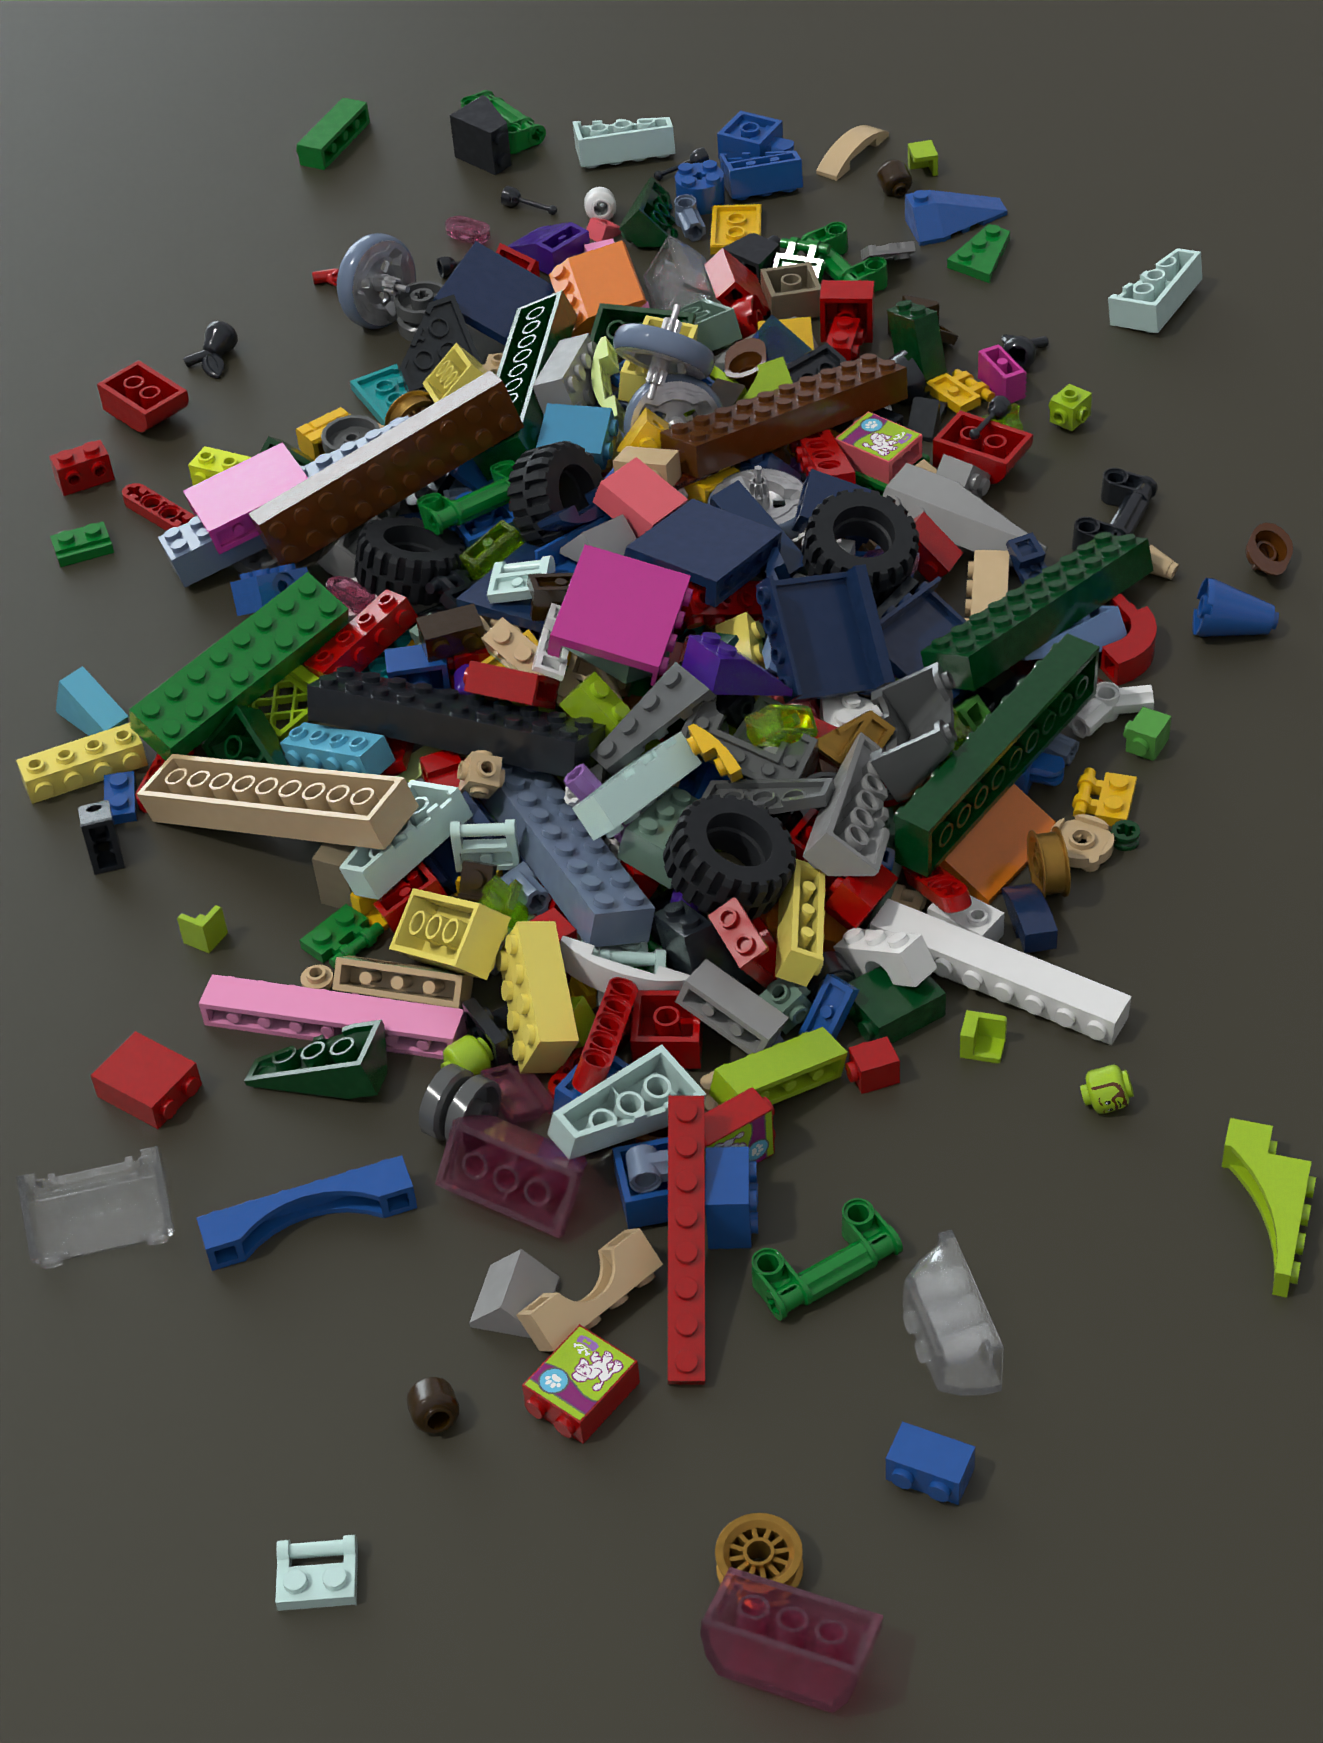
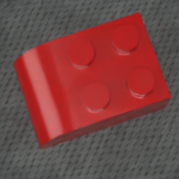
[97,360,189,432]
[933,410,1033,484]

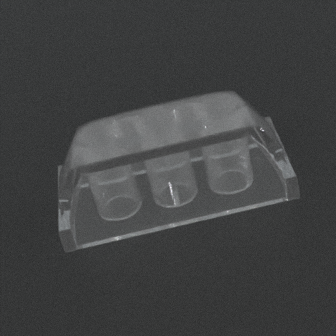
[643,235,715,310]
[903,1229,1004,1396]

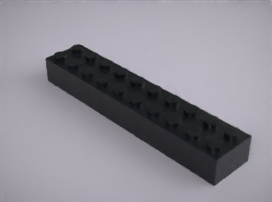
[307,666,606,777]

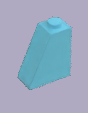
[56,666,129,736]

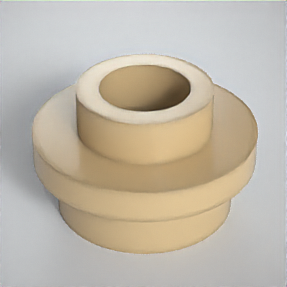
[300,965,334,990]

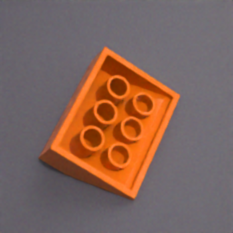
[549,240,647,337]
[939,784,1056,905]

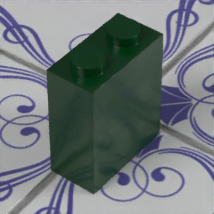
[887,300,947,380]
[846,966,946,1044]

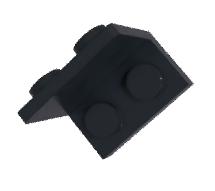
[462,997,518,1071]

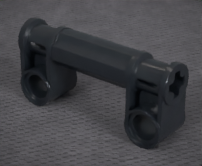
[1072,468,1158,551]

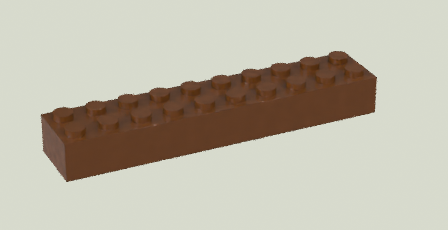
[660,354,908,478]
[249,371,524,566]

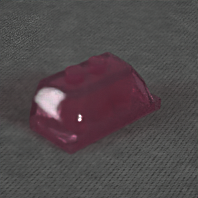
[435,1115,588,1238]
[700,1567,883,1712]

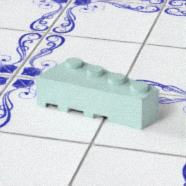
[572,117,676,168]
[1108,248,1203,333]
[572,732,702,841]
[339,780,473,900]
[547,1044,707,1160]

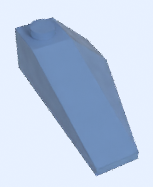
[1022,605,1127,660]

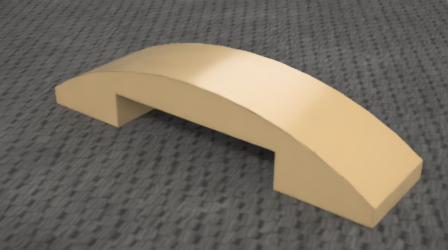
[816,125,889,181]

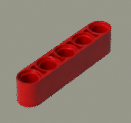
[572,977,638,1094]

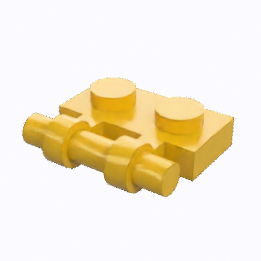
[925,369,995,413]
[1072,768,1137,826]

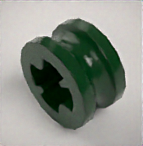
[1111,820,1141,851]

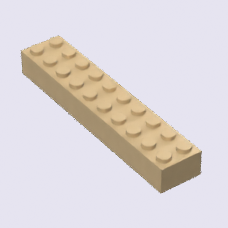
[137,754,419,850]

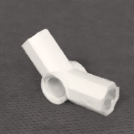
[1068,682,1154,738]

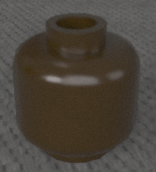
[877,160,913,197]
[407,1377,459,1434]

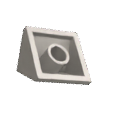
[560,514,637,562]
[469,1249,560,1338]

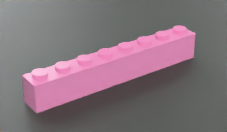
[199,974,468,1059]

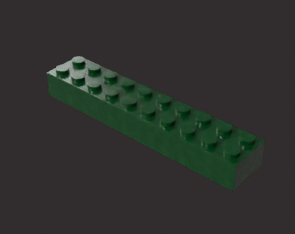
[473,290,577,481]
[920,532,1154,691]
[893,633,1100,878]

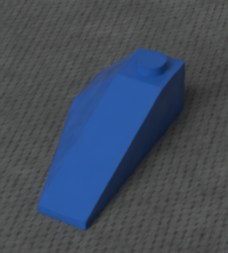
[905,190,1007,246]

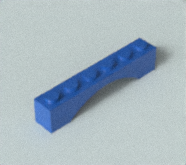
[196,1155,417,1271]

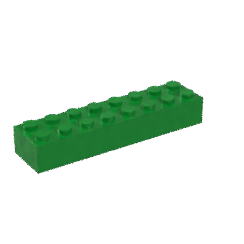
[129,572,349,761]

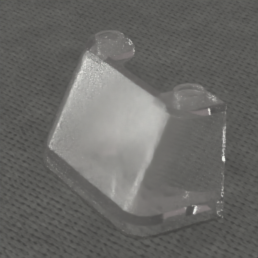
[16,1146,175,1269]

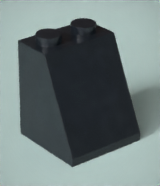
[450,95,512,175]
[654,900,754,985]

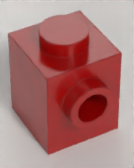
[845,1036,900,1094]

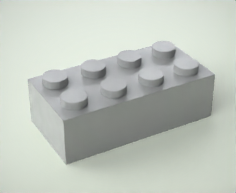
[532,333,597,415]

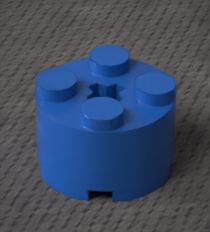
[675,160,725,215]

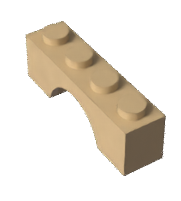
[516,1228,663,1351]

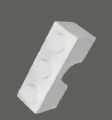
[833,927,937,987]

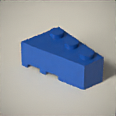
[719,151,803,200]

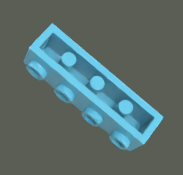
[280,722,395,775]

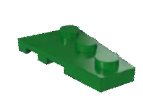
[947,224,1010,283]

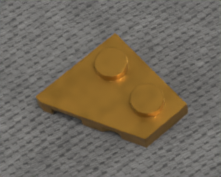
[818,710,896,767]

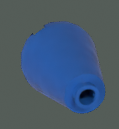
[1192,578,1279,637]

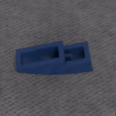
[1002,883,1058,953]

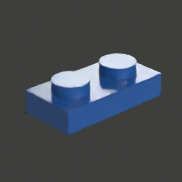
[104,771,137,824]
[798,974,860,1040]

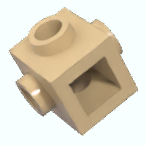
[457,750,505,799]

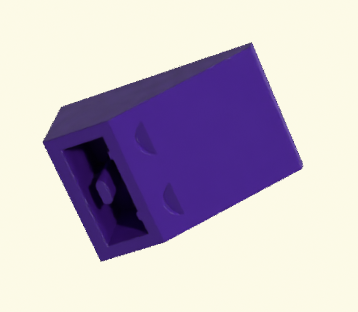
[508,222,590,275]

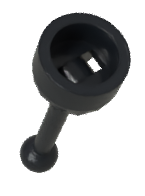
[654,147,709,180]
[501,185,557,215]
[436,256,461,278]
[969,395,1012,440]

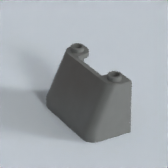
[870,662,957,803]
[681,695,819,780]

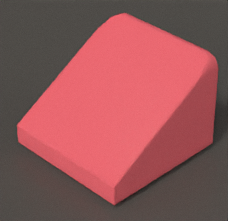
[586,217,621,242]

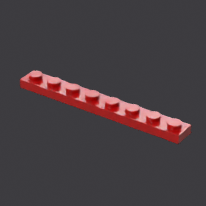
[668,1096,705,1385]

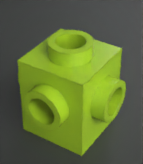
[1049,384,1092,431]

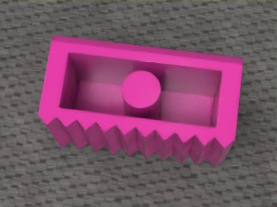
[978,344,1027,403]

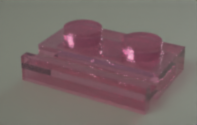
[480,1063,554,1125]

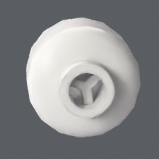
[584,187,617,220]

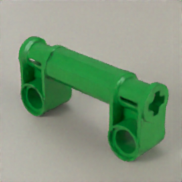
[461,90,546,154]
[801,222,888,292]
[417,460,515,535]
[752,1198,903,1321]

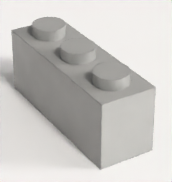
[675,959,789,1054]

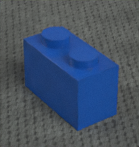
[885,1421,975,1505]

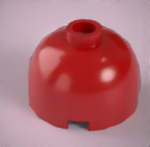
[730,294,767,342]

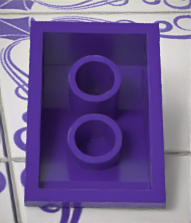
[682,632,793,696]

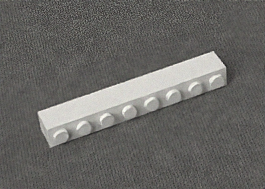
[870,899,1132,1045]

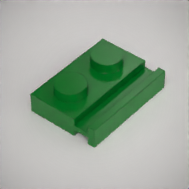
[50,521,114,567]

